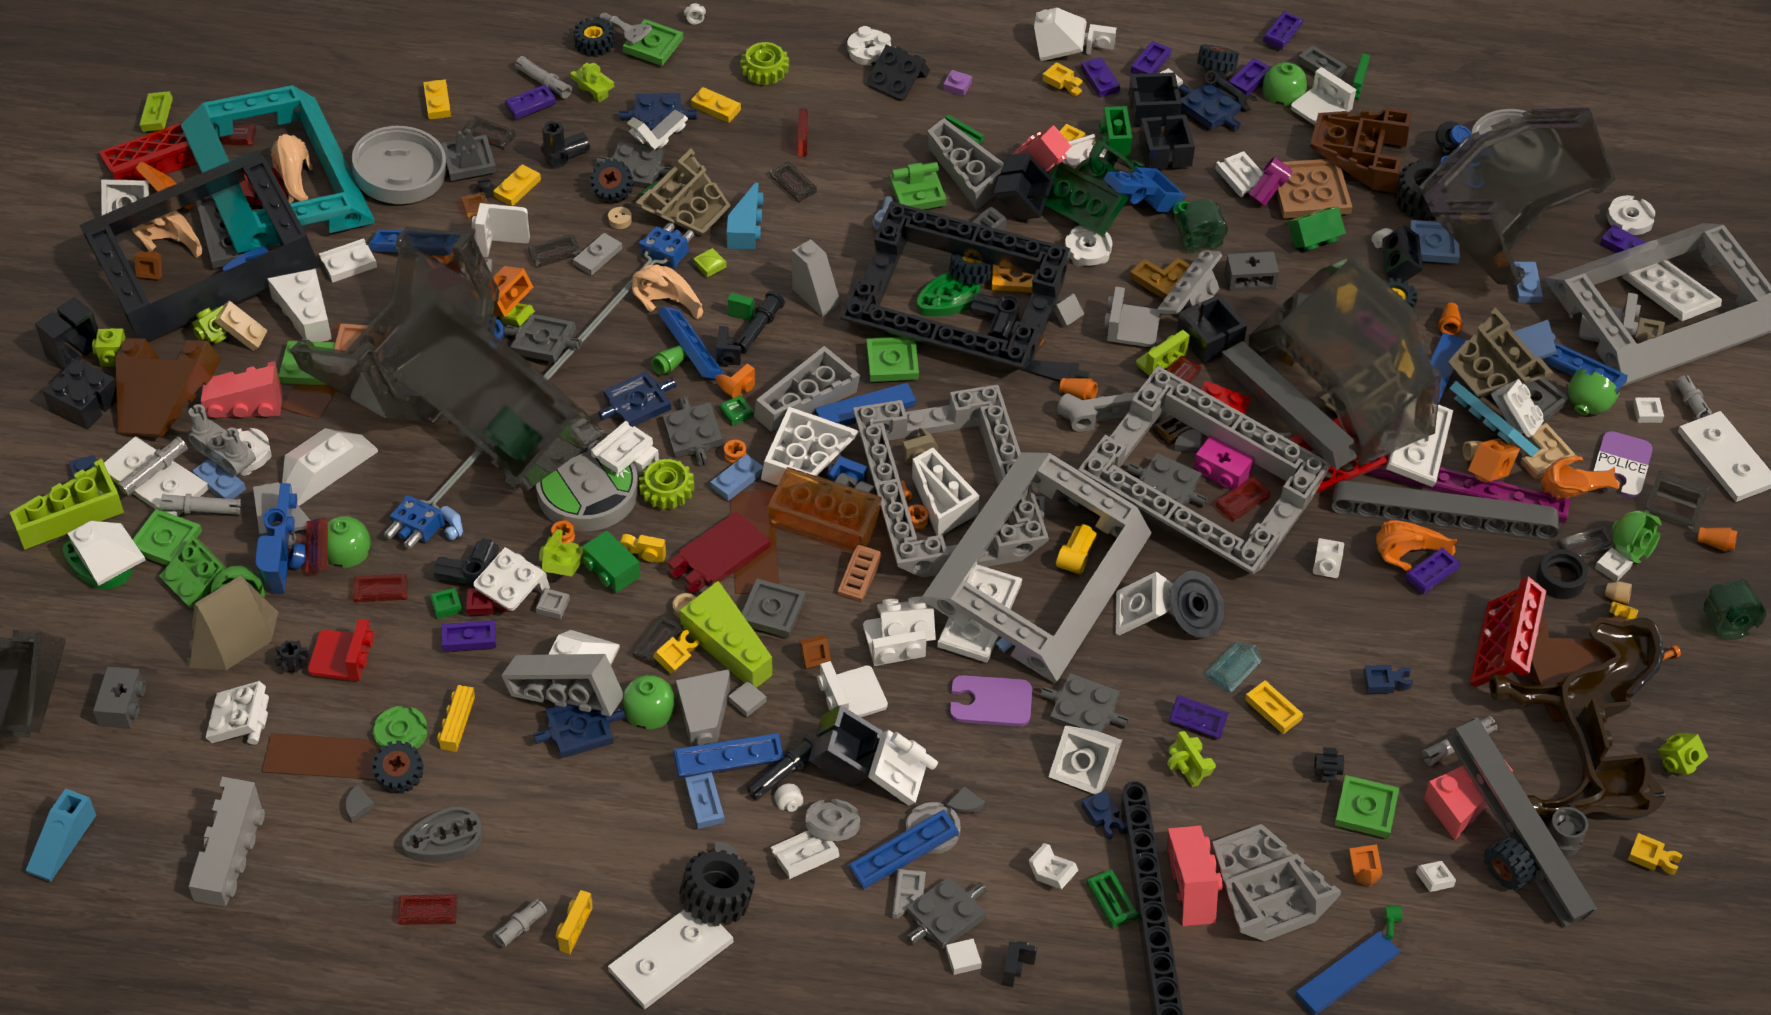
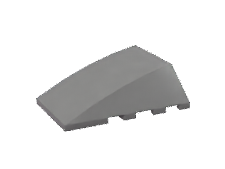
[1212,824,1341,941]

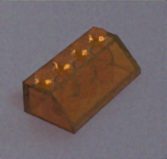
[767,467,882,551]

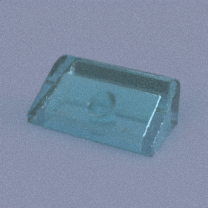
[1205,641,1262,692]

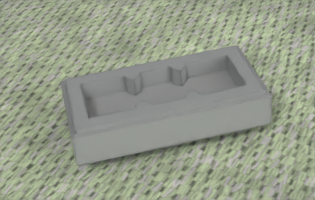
[573,233,622,276]

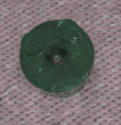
[1174,199,1228,253]
[482,405,544,464]
[1703,579,1766,640]

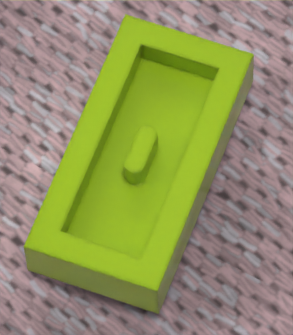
[140,91,173,132]

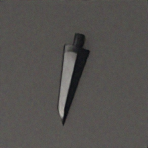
[1019,360,1089,382]

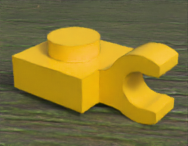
[1043,62,1082,96]

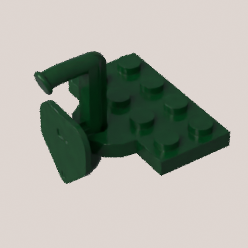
[1035,139,1144,238]

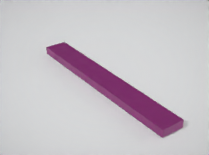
[1367,453,1571,523]

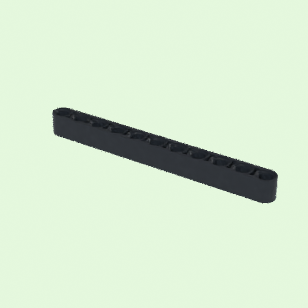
[1121,781,1183,1015]

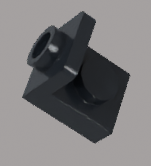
[716,326,741,365]
[1002,941,1037,987]

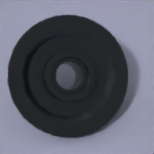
[1167,571,1224,639]

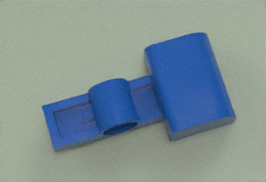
[1104,167,1186,212]
[256,483,297,594]

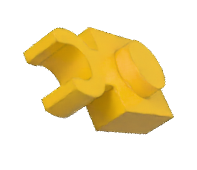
[620,534,666,563]
[1609,601,1638,621]
[653,630,700,675]
[1628,833,1682,875]

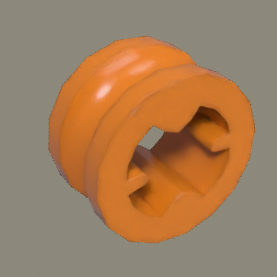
[724,440,746,464]
[908,504,929,530]
[551,520,575,544]

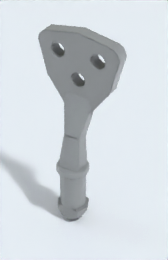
[599,13,652,44]

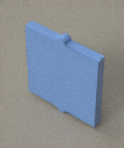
[1514,320,1557,359]

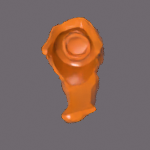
[1541,455,1620,500]
[1376,520,1457,571]

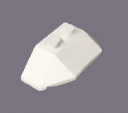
[282,428,378,506]

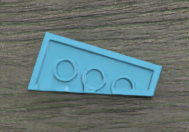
[1450,381,1539,457]

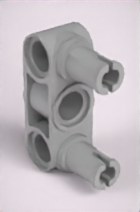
[188,404,256,476]

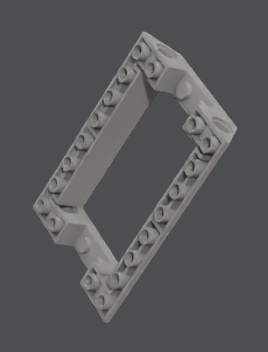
[1545,223,1771,387]
[1078,366,1330,574]
[853,385,1049,578]
[921,452,1151,684]

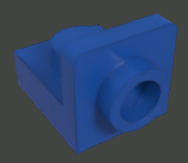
[827,456,867,489]

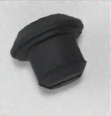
[475,177,496,198]

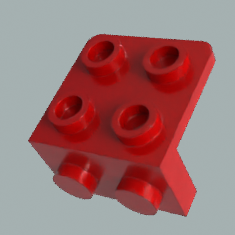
[308,619,375,681]

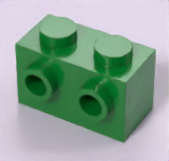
[1099,106,1132,158]
[1288,206,1346,251]
[582,531,641,593]

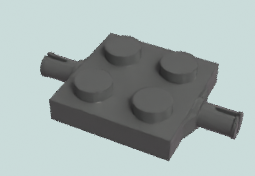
[596,142,674,189]
[504,314,582,362]
[663,396,724,466]
[1127,453,1208,507]
[1040,673,1129,733]
[906,876,987,950]

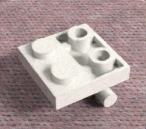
[205,681,269,745]
[868,730,938,806]

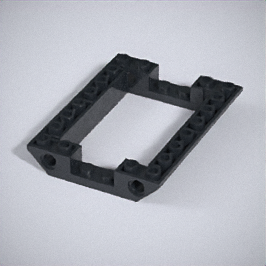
[79,150,319,342]
[840,201,1071,370]

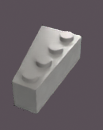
[927,118,1004,211]
[754,346,860,432]
[501,654,624,716]
[189,777,265,907]

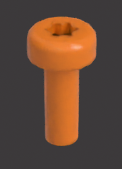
[900,480,913,501]
[1662,645,1681,661]

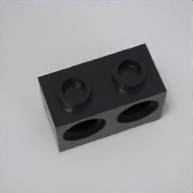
[1382,225,1423,283]

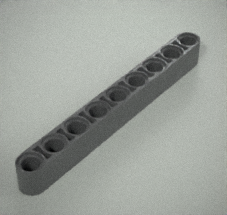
[1332,481,1559,540]

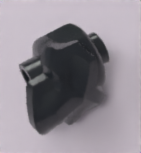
[1435,121,1471,156]

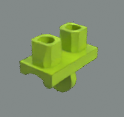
[570,63,614,102]
[1167,731,1216,787]

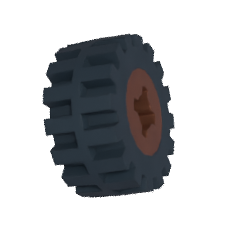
[1197,44,1239,72]
[590,158,634,204]
[372,740,424,794]
[1484,836,1536,891]

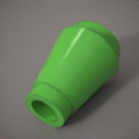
[651,345,687,375]

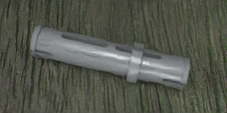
[515,56,572,99]
[117,437,188,496]
[161,493,241,515]
[1421,715,1498,766]

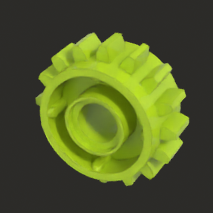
[741,42,789,85]
[639,459,695,509]

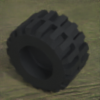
[1395,160,1457,221]
[679,849,755,926]

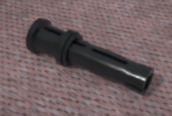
[733,291,785,354]
[746,735,814,801]

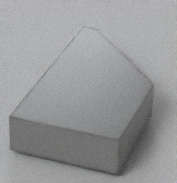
[892,869,926,919]

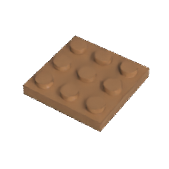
[1276,159,1353,218]

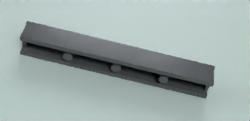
[1222,341,1357,470]
[1447,717,1597,928]

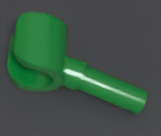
[1384,905,1402,940]

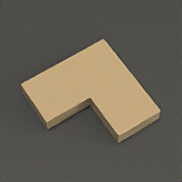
[1521,423,1575,480]

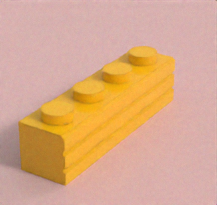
[437,685,475,752]

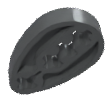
[402,806,483,862]

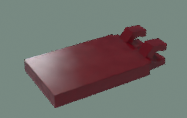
[668,511,771,594]

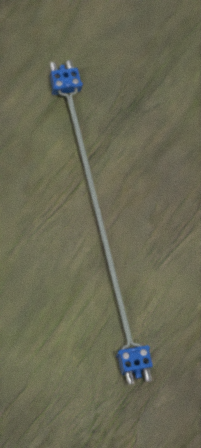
[384,222,694,549]

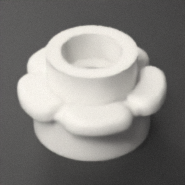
[684,3,706,24]

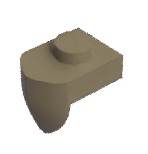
[1635,318,1665,344]
[902,428,939,465]

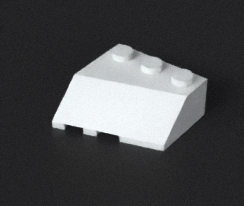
[761,407,859,488]

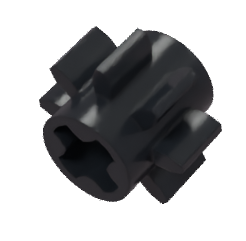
[274,640,309,673]
[1314,747,1344,781]

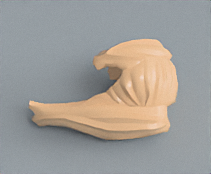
[271,134,313,203]
[132,210,202,258]
[631,265,703,320]

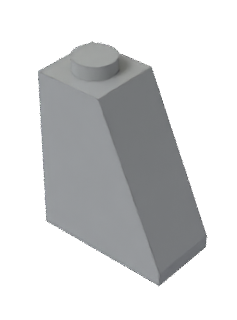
[792,239,841,317]
[253,482,312,545]
[676,670,730,747]

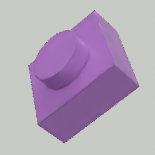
[943,70,972,97]

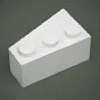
[267,269,332,342]
[912,448,979,536]

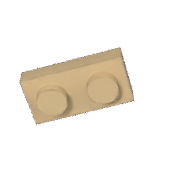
[215,301,268,351]

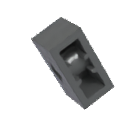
[1225,252,1279,291]
[93,666,146,729]

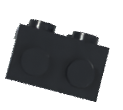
[867,44,930,100]

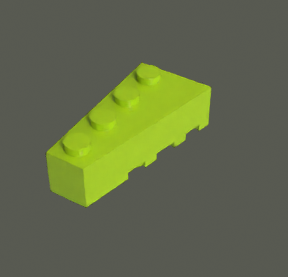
[10,458,124,550]
[680,581,773,688]

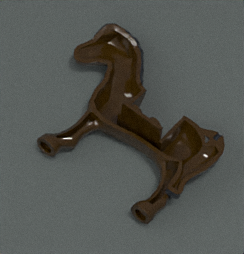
[1489,618,1666,820]

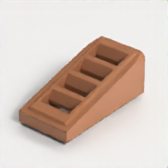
[838,545,881,602]

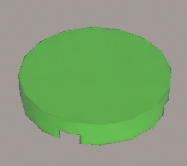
[373,706,428,749]

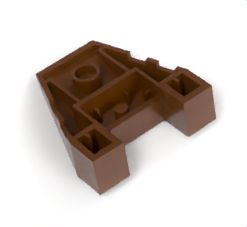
[1310,108,1413,193]
[115,338,221,437]
[1527,616,1625,723]

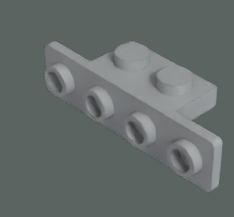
[1158,250,1222,314]

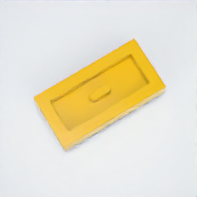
[423,79,451,119]
[691,87,741,123]
[493,164,541,206]
[1245,680,1303,734]
[556,890,593,954]

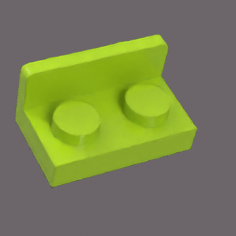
[1136,330,1190,376]
[539,529,584,576]

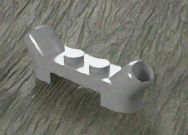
[1057,392,1166,432]

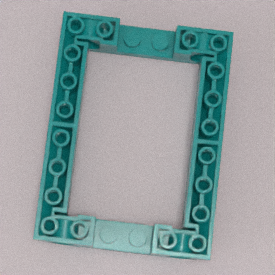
[181,85,375,253]

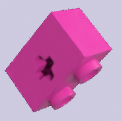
[1193,435,1254,493]

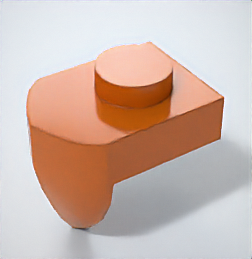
[715,364,755,398]
[1348,844,1383,887]

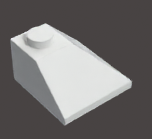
[1034,8,1087,61]
[101,180,156,215]
[67,521,145,586]
[1116,572,1173,635]
[548,630,620,665]
[1048,725,1122,795]

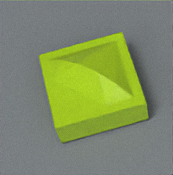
[693,248,727,278]
[500,303,535,327]

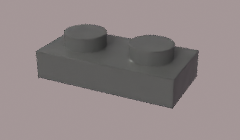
[1298,45,1347,78]

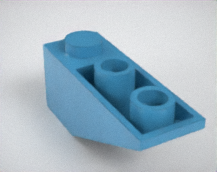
[727,183,763,250]
[26,788,96,882]

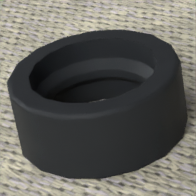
[1536,549,1589,599]

